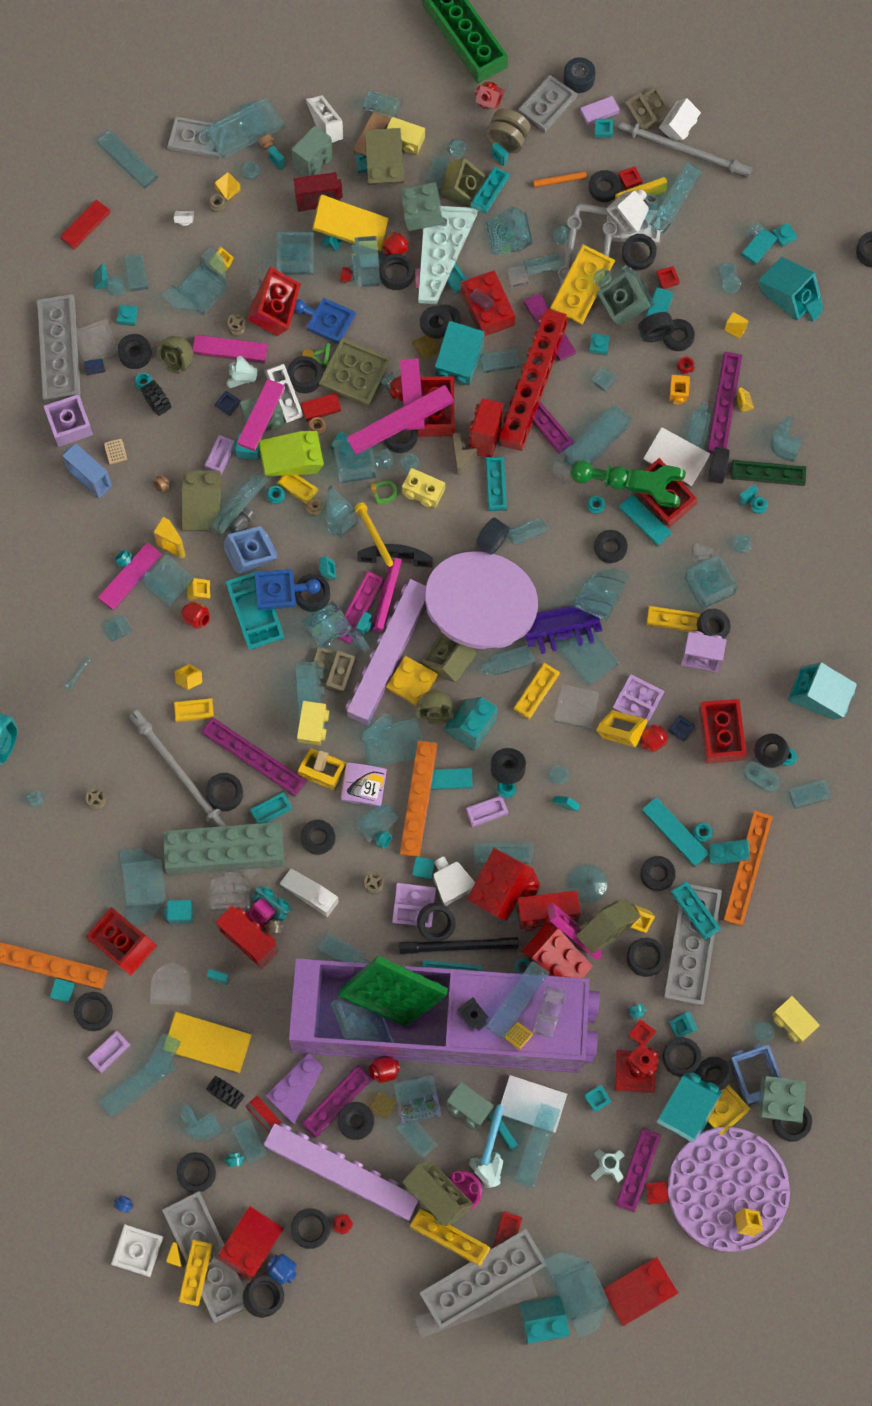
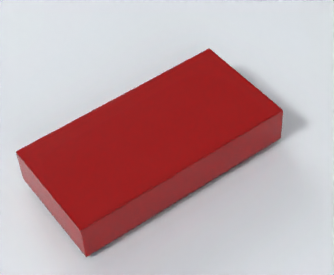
[301,393,341,422]

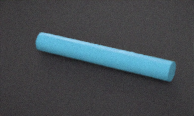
[480,1104,504,1166]

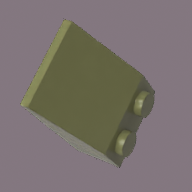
[365,128,404,185]
[182,471,222,532]

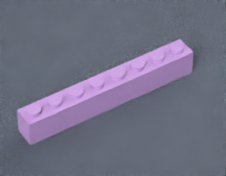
[345,579,426,725]
[263,1123,420,1222]

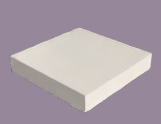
[111,1224,164,1277]

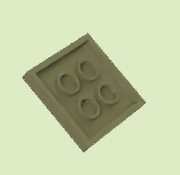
[319,338,392,407]

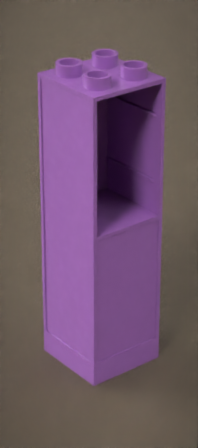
[289,959,599,1073]

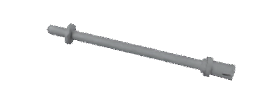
[618,122,753,178]
[129,710,226,827]

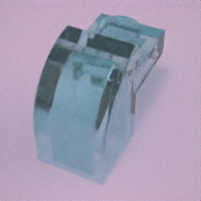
[770,416,802,462]
[180,1103,223,1142]

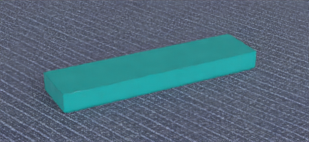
[642,797,710,867]

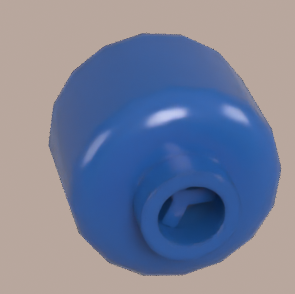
[266,1254,297,1285]

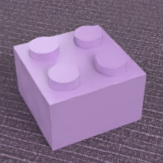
[44,394,93,447]
[681,631,727,673]

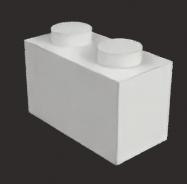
[659,98,701,141]

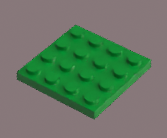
[337,956,448,1028]

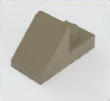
[452,433,477,475]

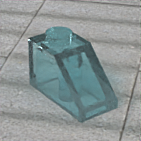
[356,803,399,842]

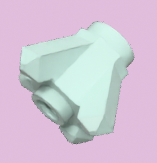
[226,356,257,388]
[591,1149,624,1182]
[469,1152,503,1188]

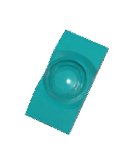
[225,570,285,650]

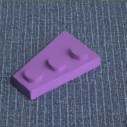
[266,1053,323,1125]

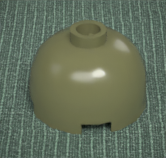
[157,336,194,374]
[416,689,454,724]

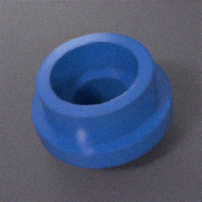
[113,1195,134,1213]

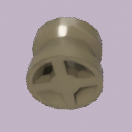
[227,313,246,336]
[85,788,106,810]
[364,872,383,895]

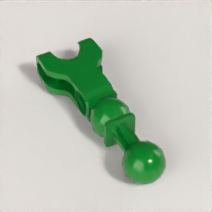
[570,460,686,507]

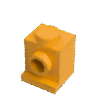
[669,375,690,405]

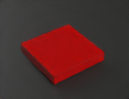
[614,1050,657,1093]

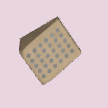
[104,439,128,465]

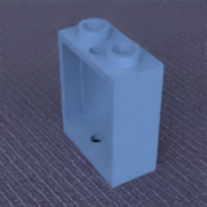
[63,443,112,498]
[729,1043,782,1105]

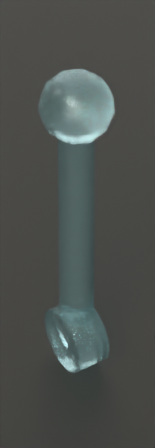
[65,657,92,691]

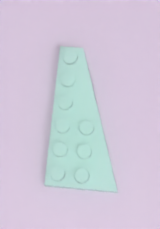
[418,206,479,304]

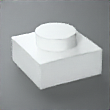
[174,211,194,226]

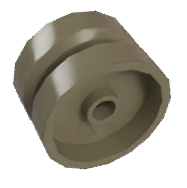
[485,108,530,153]

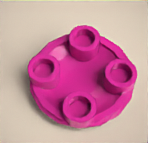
[448,1170,482,1210]

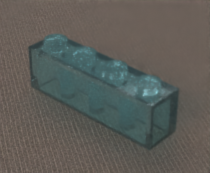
[649,161,702,233]
[564,404,631,467]
[296,661,327,735]
[514,1103,560,1188]

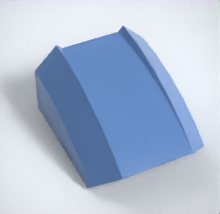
[224,526,277,574]

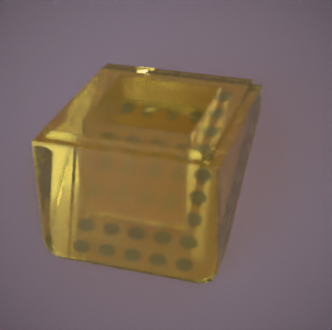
[412,335,438,360]

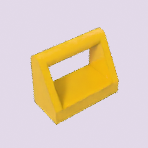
[153,517,186,558]
[596,710,647,748]
[298,748,346,791]

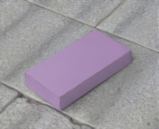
[580,96,620,126]
[204,435,234,475]
[465,796,509,827]
[87,1030,131,1073]

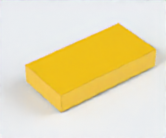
[277,475,318,504]
[174,698,214,722]

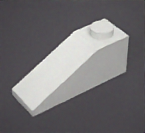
[306,95,343,143]
[264,364,304,423]
[280,869,339,918]

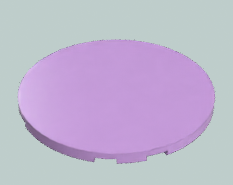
[425,551,538,649]
[667,1127,790,1252]

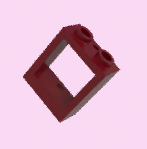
[293,172,343,212]

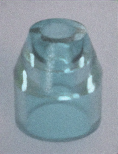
[27,791,44,808]

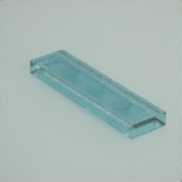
[97,130,158,189]
[208,475,268,534]
[486,961,550,1040]
[100,1052,177,1118]

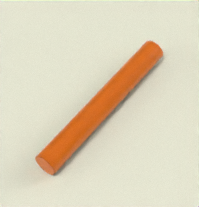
[533,171,587,188]

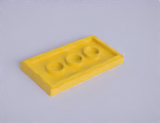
[312,195,388,252]
[550,244,615,326]
[163,1012,252,1074]

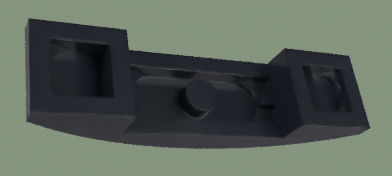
[357,544,433,568]

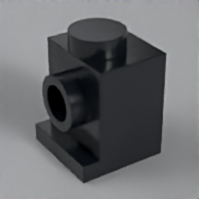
[457,997,489,1032]

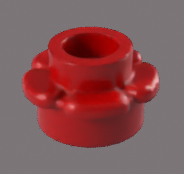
[340,266,353,284]
[677,357,695,374]
[333,1214,353,1234]

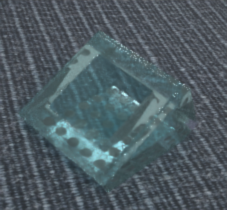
[104,615,132,642]

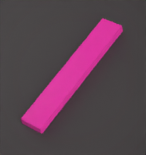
[347,385,454,455]

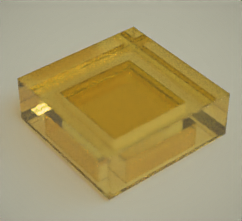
[370,1092,397,1120]

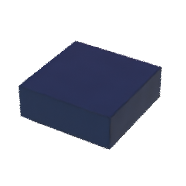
[84,358,106,375]
[215,391,241,417]
[668,715,695,742]

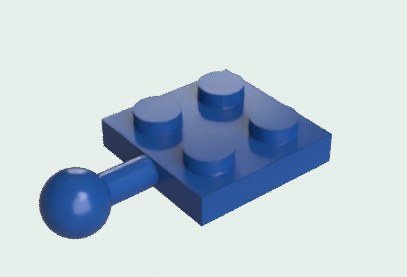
[294,298,356,344]
[255,569,321,610]

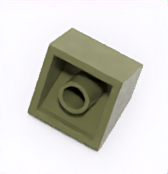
[440,158,488,206]
[420,633,477,682]

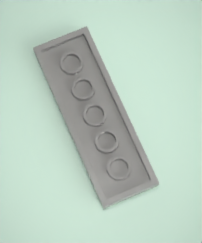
[37,294,81,403]
[664,884,722,1006]
[162,1191,245,1323]
[420,1229,547,1330]

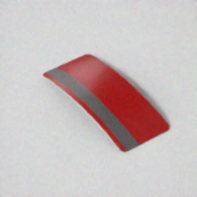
[246,1096,281,1133]

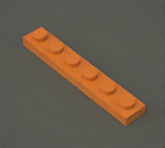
[400,741,438,857]
[723,810,773,927]
[0,942,108,990]

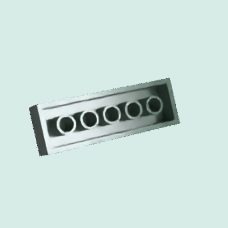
[164,822,285,875]

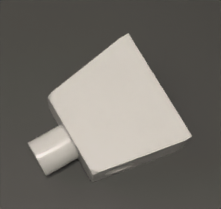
[606,189,649,234]
[433,857,475,906]

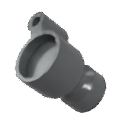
[225,507,255,533]

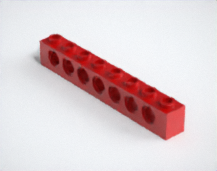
[498,309,568,451]

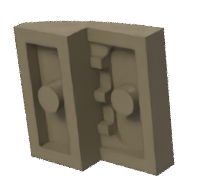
[626,86,671,130]
[306,646,355,692]

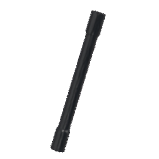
[399,937,518,954]

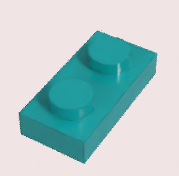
[709,839,750,865]

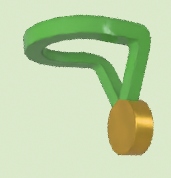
[302,342,330,368]
[370,480,398,505]

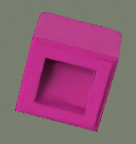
[247,898,275,928]

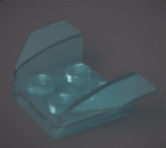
[162,246,227,315]
[572,569,630,621]
[119,848,166,926]
[544,1252,609,1338]

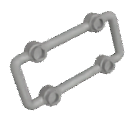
[558,204,617,300]

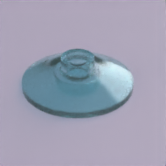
[568,864,607,903]

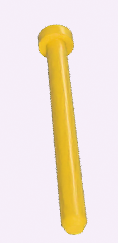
[354,502,393,567]

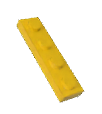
[410,1209,490,1267]

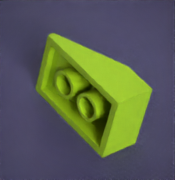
[259,431,324,476]

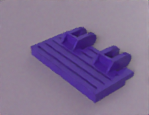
[525,601,603,654]

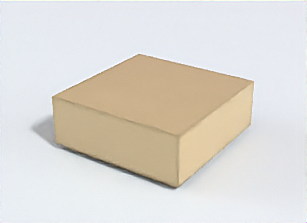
[313,751,329,771]

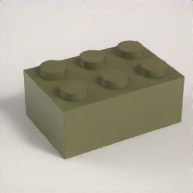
[576,899,641,954]
[403,1161,474,1226]

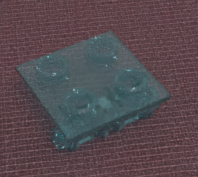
[143,554,194,607]

